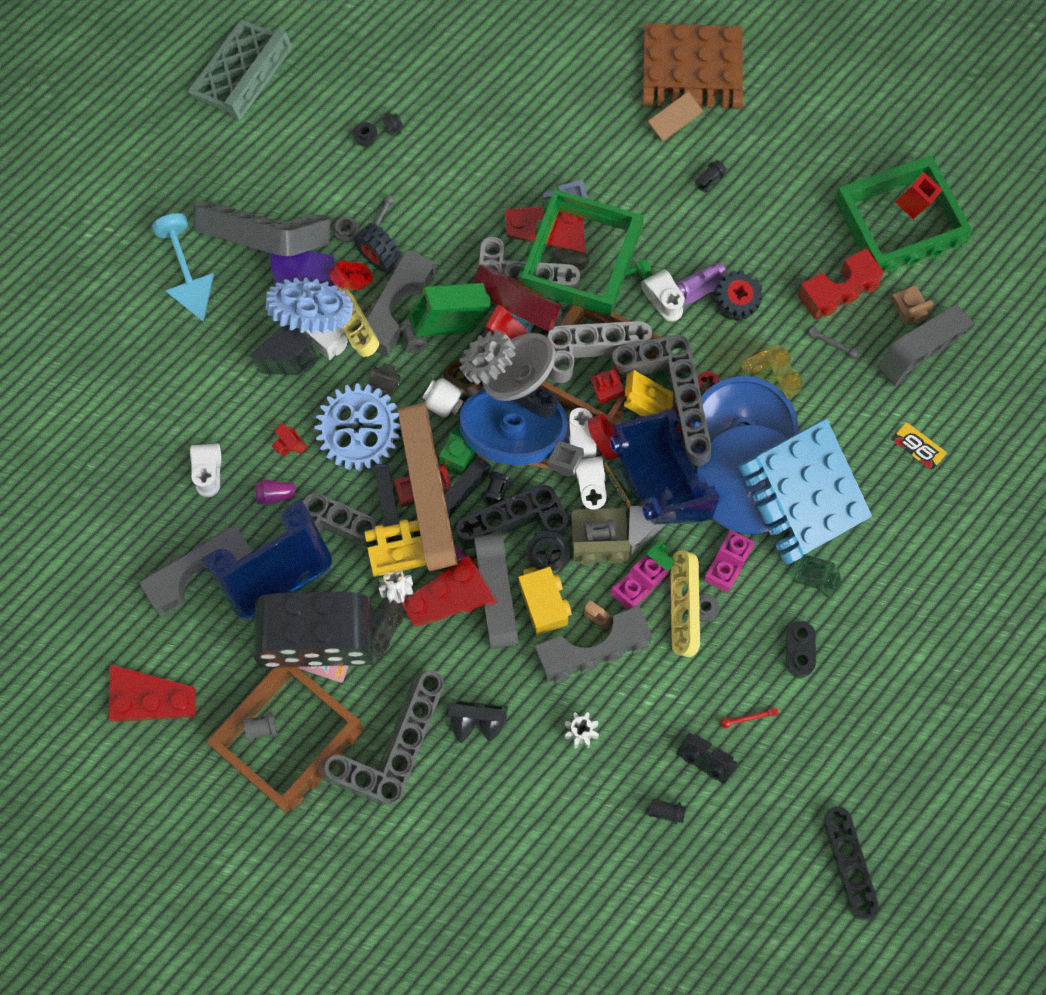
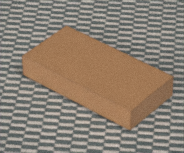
[648,91,703,143]

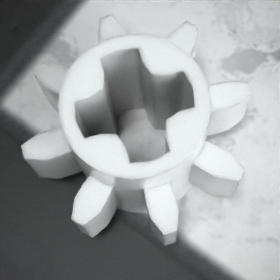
[379,571,413,603]
[565,712,599,748]

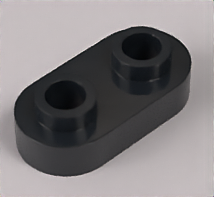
[786,621,816,678]

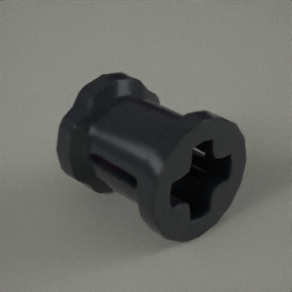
[481,472,513,505]

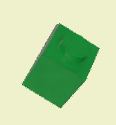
[439,425,477,476]

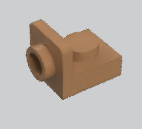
[891,286,933,325]

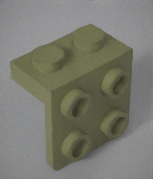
[571,508,630,565]

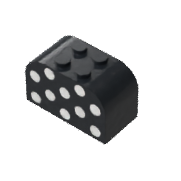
[254,592,373,668]

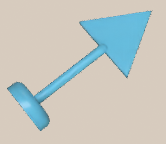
[152,213,214,322]

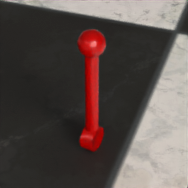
[720,708,779,728]

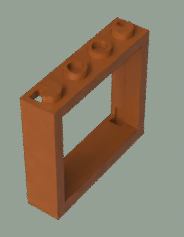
[541,305,662,426]
[207,667,363,814]

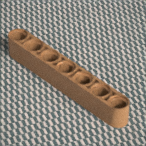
[398,402,457,571]

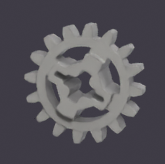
[460,331,516,385]

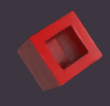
[895,172,943,220]

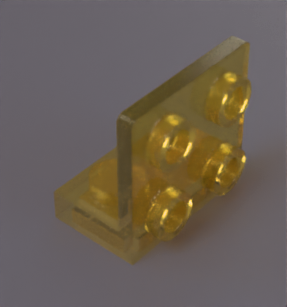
[740,343,803,399]

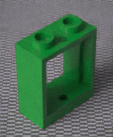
[408,283,490,337]

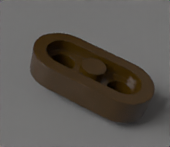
[443,359,483,396]

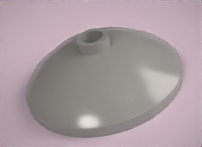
[482,333,555,401]

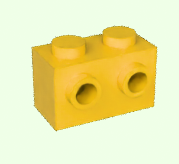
[518,567,572,636]

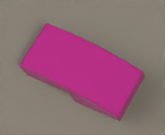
[704,530,755,593]
[610,555,670,610]

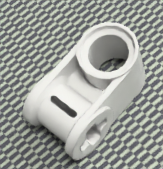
[641,269,684,322]
[565,408,596,459]
[190,443,221,497]
[576,456,606,510]

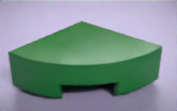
[647,540,674,571]

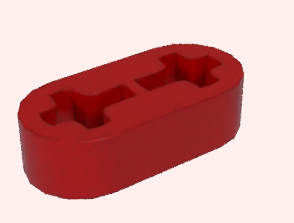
[329,261,373,290]
[588,414,623,461]

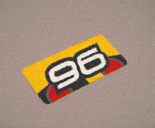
[892,423,946,470]
[604,462,631,511]

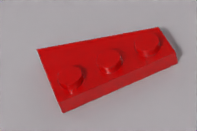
[505,206,586,255]
[400,556,498,627]
[109,665,196,722]

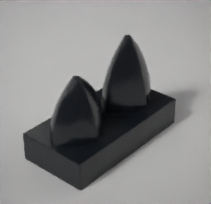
[449,700,508,743]

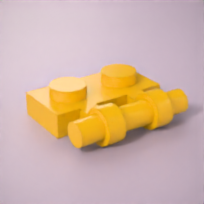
[364,519,427,577]

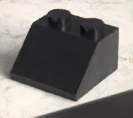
[250,325,318,375]

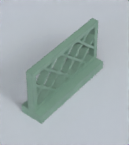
[188,20,293,121]

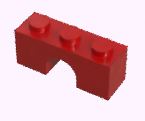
[798,249,884,320]

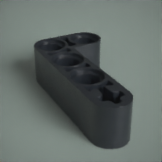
[456,484,568,549]

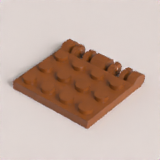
[643,24,743,109]

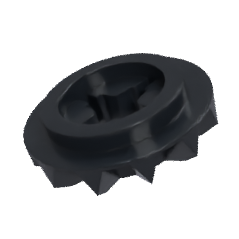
[526,529,570,571]

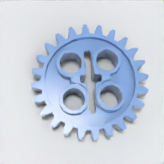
[265,278,353,334]
[315,383,402,471]

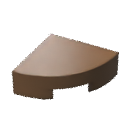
[584,600,613,630]

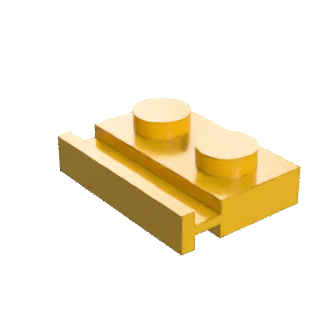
[624,370,673,429]

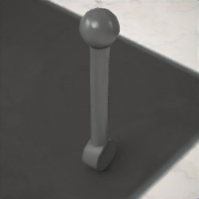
[374,195,394,226]
[808,327,859,358]

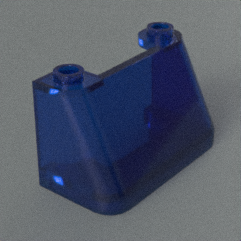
[610,408,720,525]
[202,499,332,619]

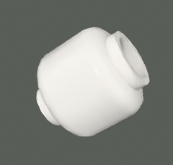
[422,378,463,418]

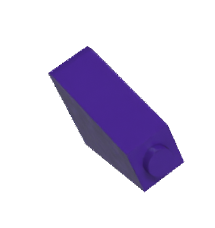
[269,251,335,287]

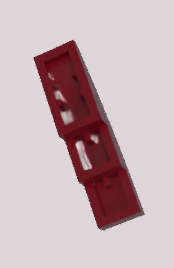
[473,264,561,331]

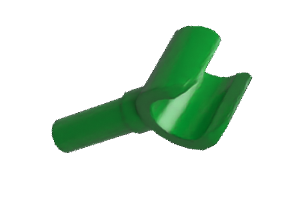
[626,259,652,279]

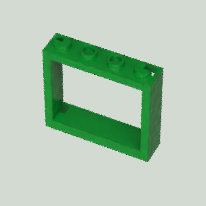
[835,155,972,274]
[518,189,644,317]

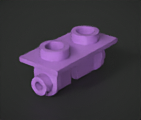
[675,263,726,307]

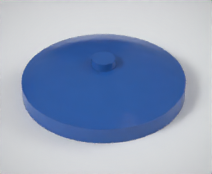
[690,376,799,454]
[460,389,568,465]
[696,425,786,534]

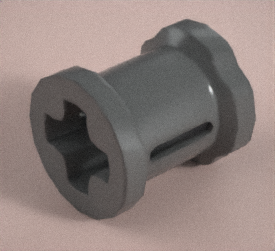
[399,320,428,353]
[584,519,616,542]
[244,711,278,742]

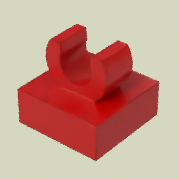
[590,369,625,404]
[272,423,308,456]

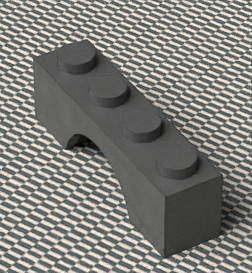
[359,250,436,358]
[139,526,256,617]
[535,606,652,684]

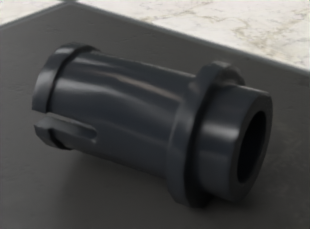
[695,160,726,192]
[649,798,687,825]

